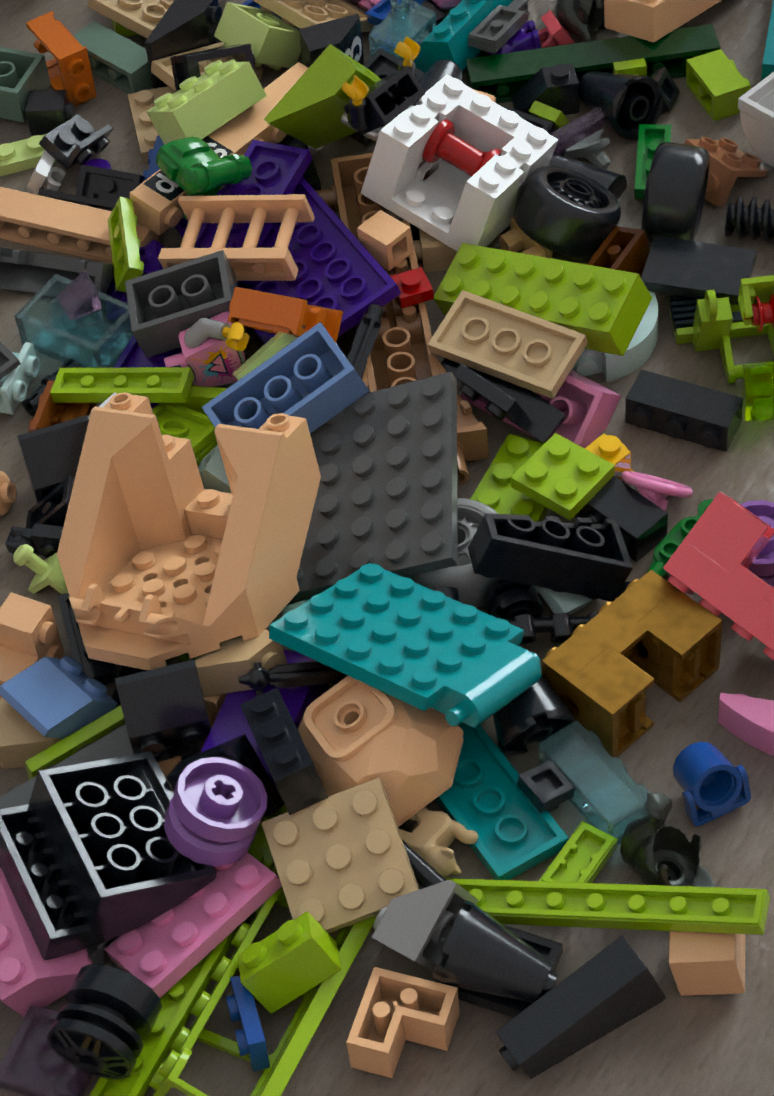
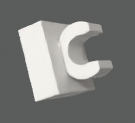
[25,150,66,195]

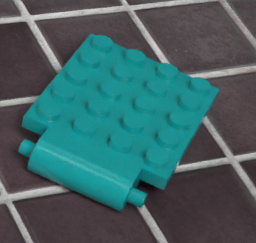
[269,563,541,728]

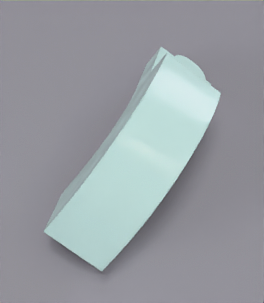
[572,291,658,382]

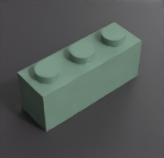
[73,21,153,94]

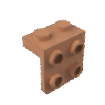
[684,137,769,206]

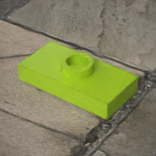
[539,821,618,883]

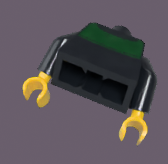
[341,36,425,135]

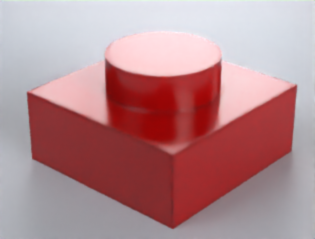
[390,267,434,309]

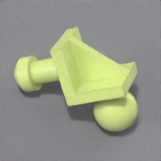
[13,544,68,594]

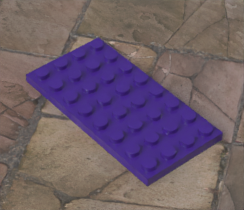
[174,176,401,345]

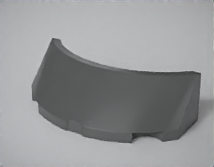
[0,247,114,304]

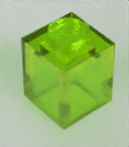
[742,364,774,421]

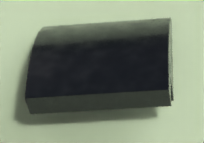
[0,751,217,960]

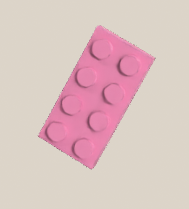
[104,852,282,998]

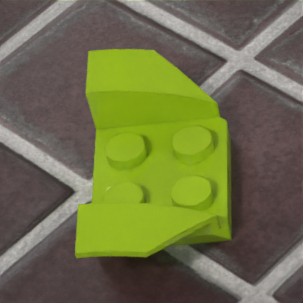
[152,403,218,467]

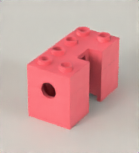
[663,491,774,660]

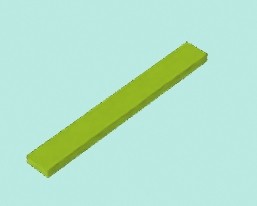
[445,878,770,935]

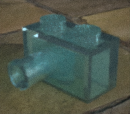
[369,0,436,60]

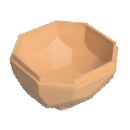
[298,676,464,827]

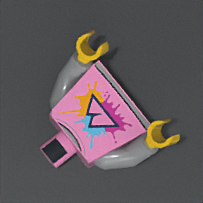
[164,310,250,388]

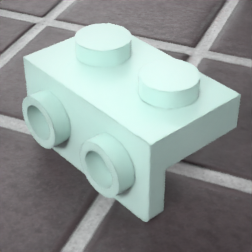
[0,342,40,415]

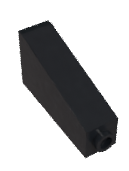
[496,936,666,1079]

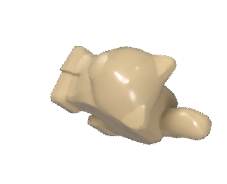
[398,807,478,878]

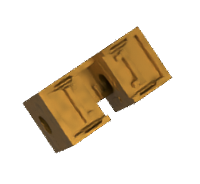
[542,570,722,761]

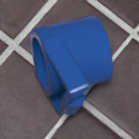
[673,742,751,826]

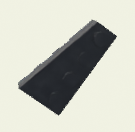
[468,513,633,602]

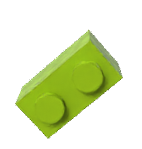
[686,49,751,121]
[238,911,342,1014]

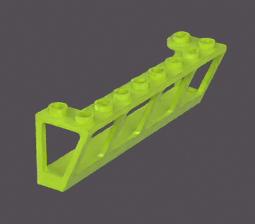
[149,866,377,1096]

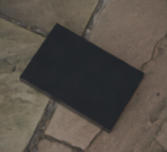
[641,235,757,305]

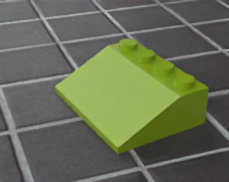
[264,44,381,149]

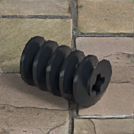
[725,195,774,242]

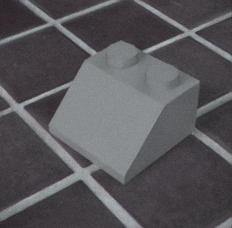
[371,880,478,972]

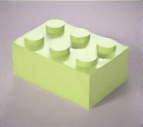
[146,59,267,145]

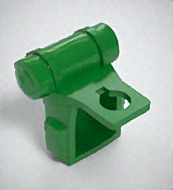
[156,137,252,221]

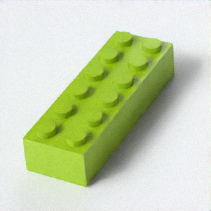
[433,243,652,356]

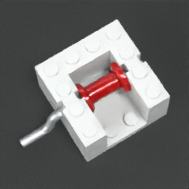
[341,75,558,252]

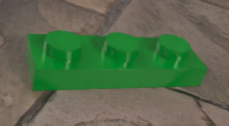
[634,124,672,199]

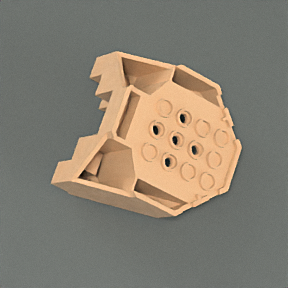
[57,392,321,671]

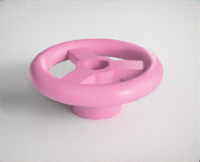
[621,471,693,511]

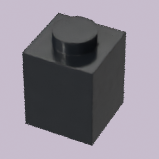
[25,90,75,135]

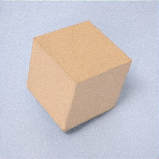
[669,931,746,996]

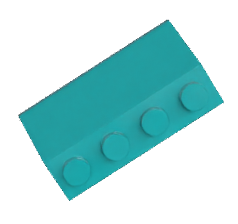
[413,0,513,73]

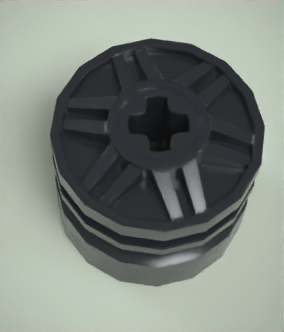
[46,964,162,1080]

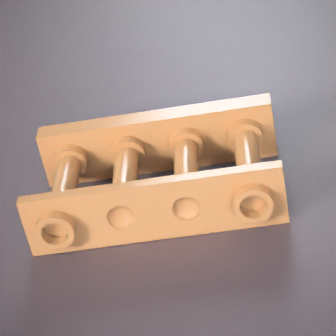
[158,194,315,281]

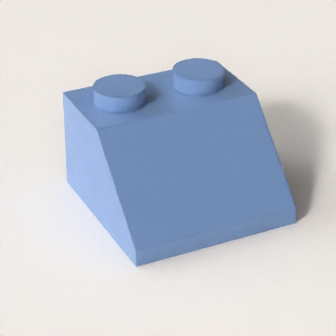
[0,656,118,739]

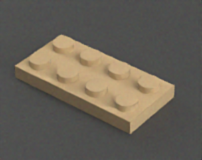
[427,290,588,399]

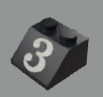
[298,14,364,68]

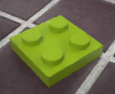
[510,433,615,520]

